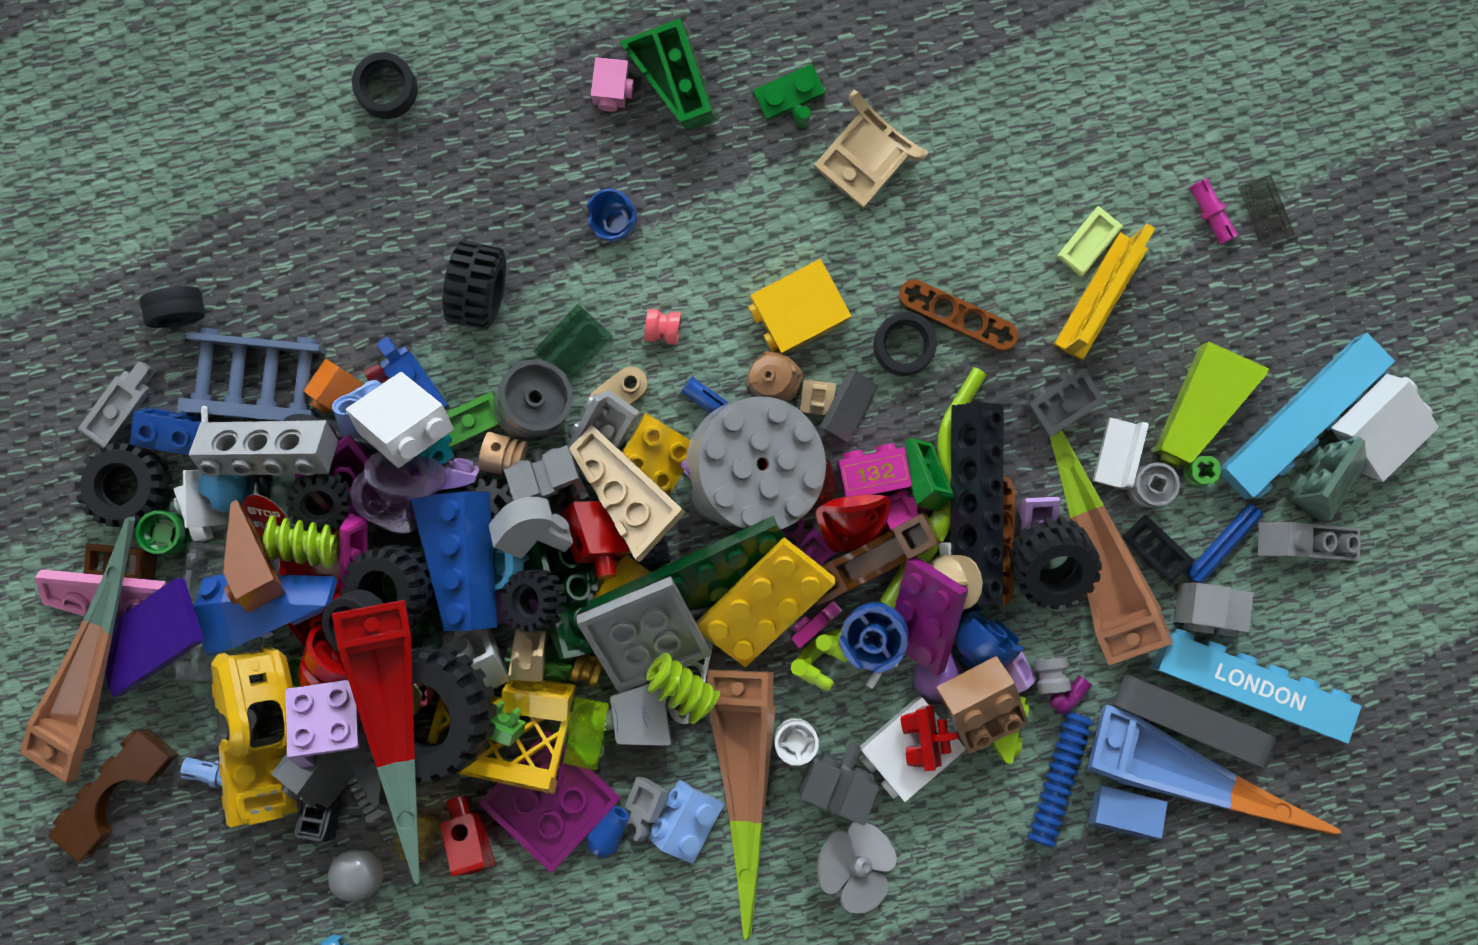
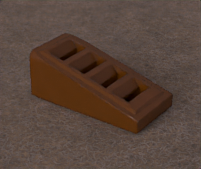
[84,543,158,580]

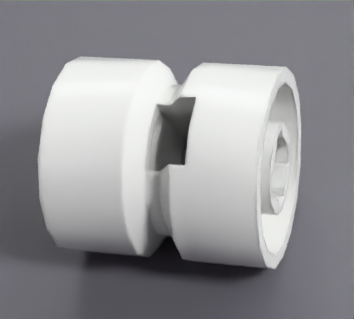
[774,718,819,766]

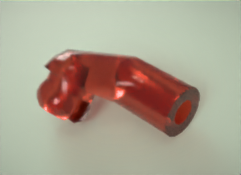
[813,460,838,508]

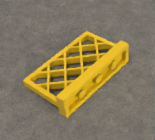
[1053,223,1156,361]
[427,696,572,795]

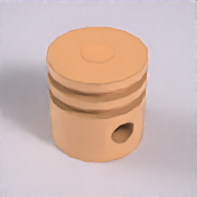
[478,432,528,477]

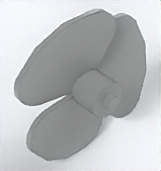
[817,821,897,913]

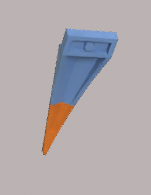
[1087,704,1342,835]

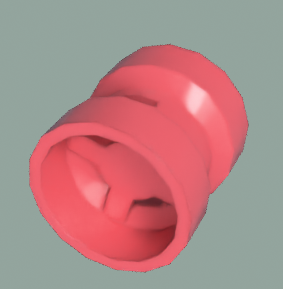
[644,308,681,345]

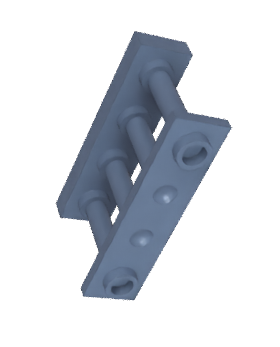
[177,328,326,421]

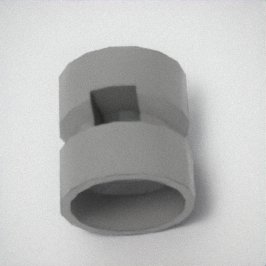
[1126,462,1180,508]

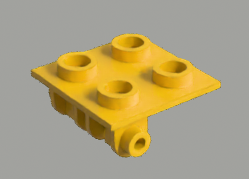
[622,413,691,496]

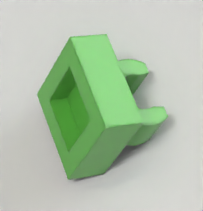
[489,701,526,747]

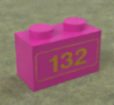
[837,443,912,497]

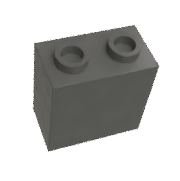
[271,750,354,808]

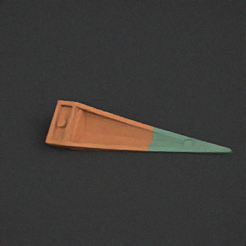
[20,516,135,783]

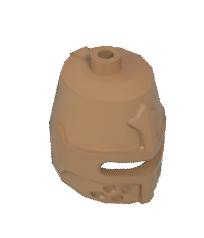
[745,351,804,402]

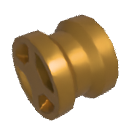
[570,655,603,688]

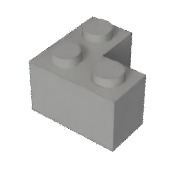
[1174,583,1254,637]

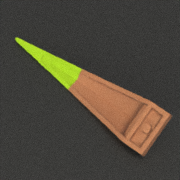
[1050,430,1174,666]
[707,670,776,940]

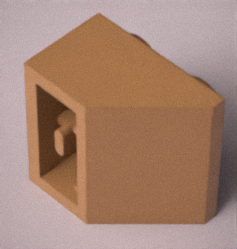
[936,656,1029,754]

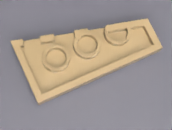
[569,424,686,563]

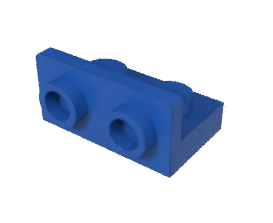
[130,407,214,455]

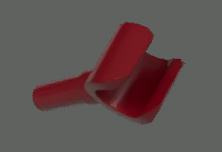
[364,365,389,384]

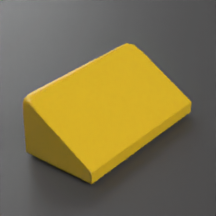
[502,680,576,722]

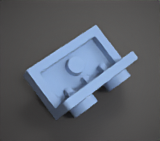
[649,780,724,864]

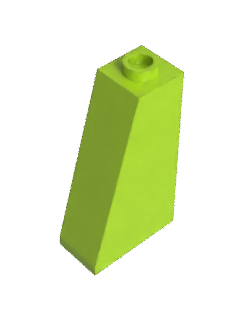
[1153,341,1269,468]

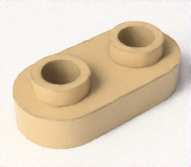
[589,367,648,405]

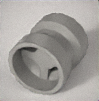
[1034,656,1072,694]

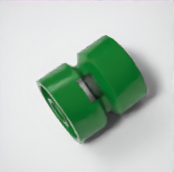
[136,511,193,555]

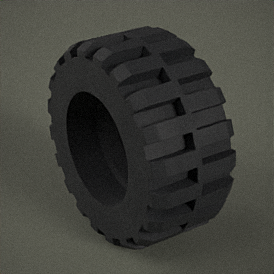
[358,645,497,785]

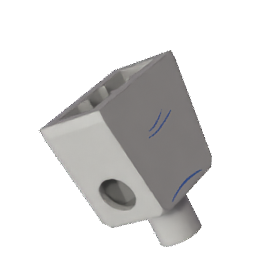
[593,683,672,745]

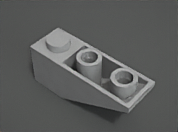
[1258,522,1361,561]

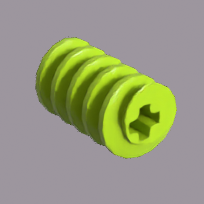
[263,516,340,568]
[645,653,720,724]

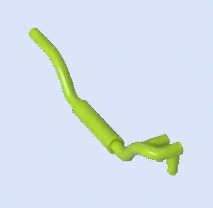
[791,367,987,691]

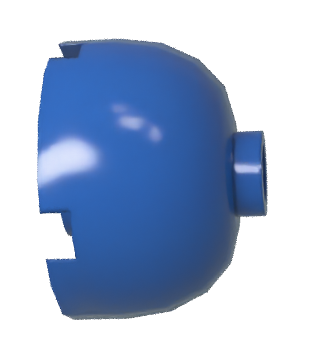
[840,602,909,673]
[955,606,1024,669]

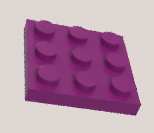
[478,729,621,873]

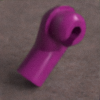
[1049,675,1092,715]

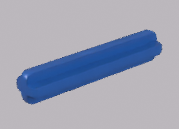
[1186,504,1263,583]

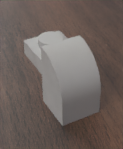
[489,497,573,559]

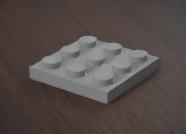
[576,576,711,693]

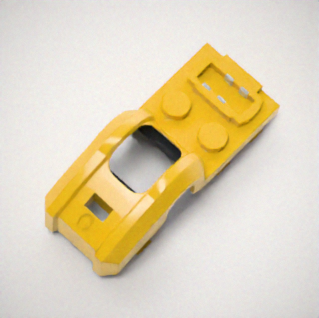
[211,646,297,827]

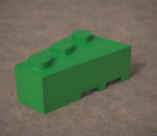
[619,18,717,131]

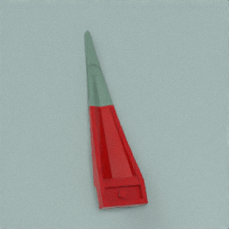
[332,600,419,884]

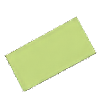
[1056,206,1123,277]

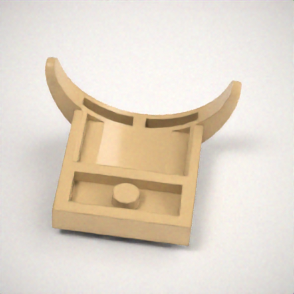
[814,90,928,209]

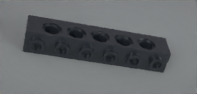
[950,402,1004,606]

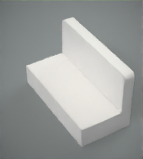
[1092,417,1149,490]

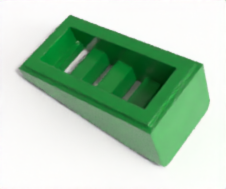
[905,438,954,510]

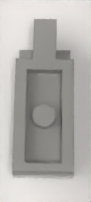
[78,361,156,449]

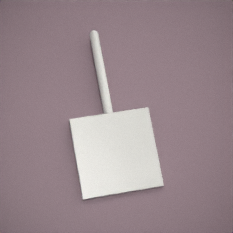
[183,406,229,528]

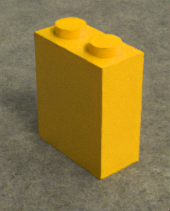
[747,258,852,355]

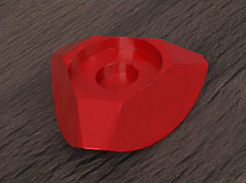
[816,494,890,553]

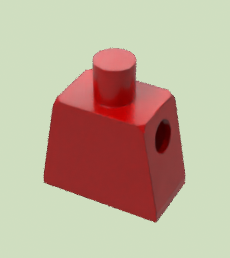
[560,501,631,580]
[440,796,497,877]

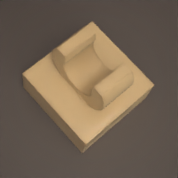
[800,380,836,416]

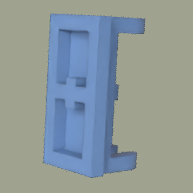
[1088,786,1168,840]

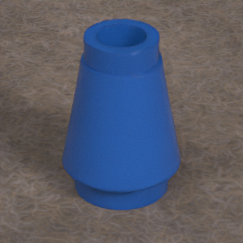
[587,806,630,858]

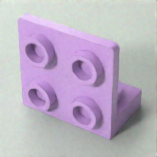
[286,680,360,768]

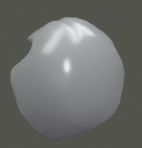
[327,850,384,902]

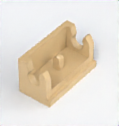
[508,629,549,682]

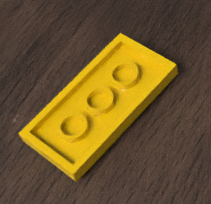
[696,537,835,668]

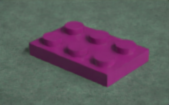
[895,556,968,676]

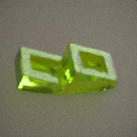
[563,697,609,770]

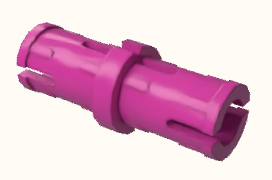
[1188,178,1239,245]

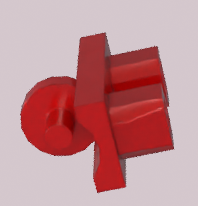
[900,705,959,772]

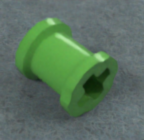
[1183,456,1221,487]

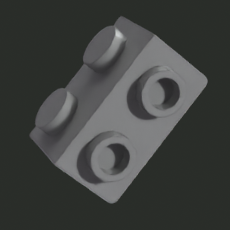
[567,390,640,449]

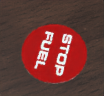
[242,495,291,538]

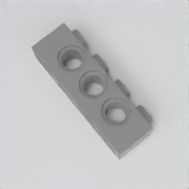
[188,420,338,476]

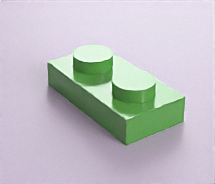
[446,392,500,448]

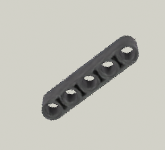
[1112,674,1277,769]

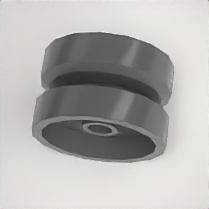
[493,360,573,441]

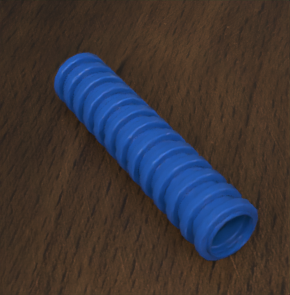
[1027,711,1094,848]

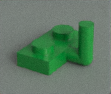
[753,64,826,128]

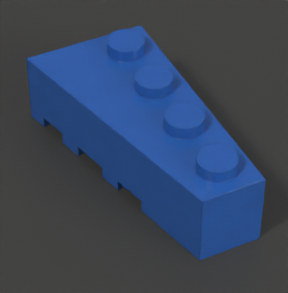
[410,492,497,632]

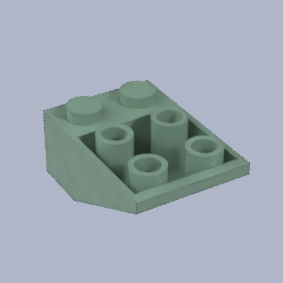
[1287,437,1367,522]

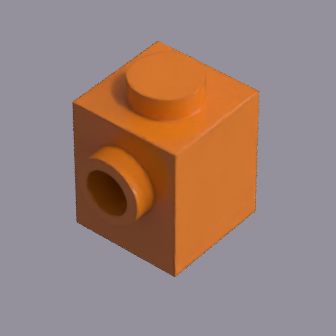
[303,358,364,415]

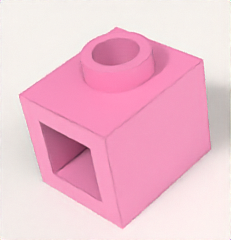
[591,57,634,112]

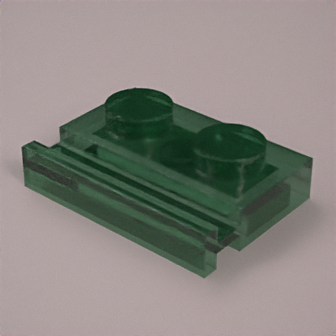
[533,304,613,383]

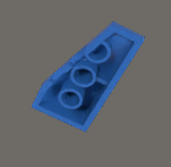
[194,574,338,656]

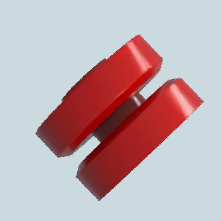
[298,622,348,687]

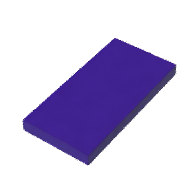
[105,578,204,697]

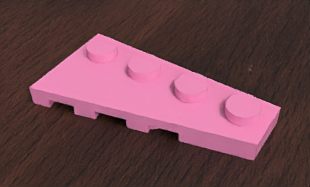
[34,570,166,620]

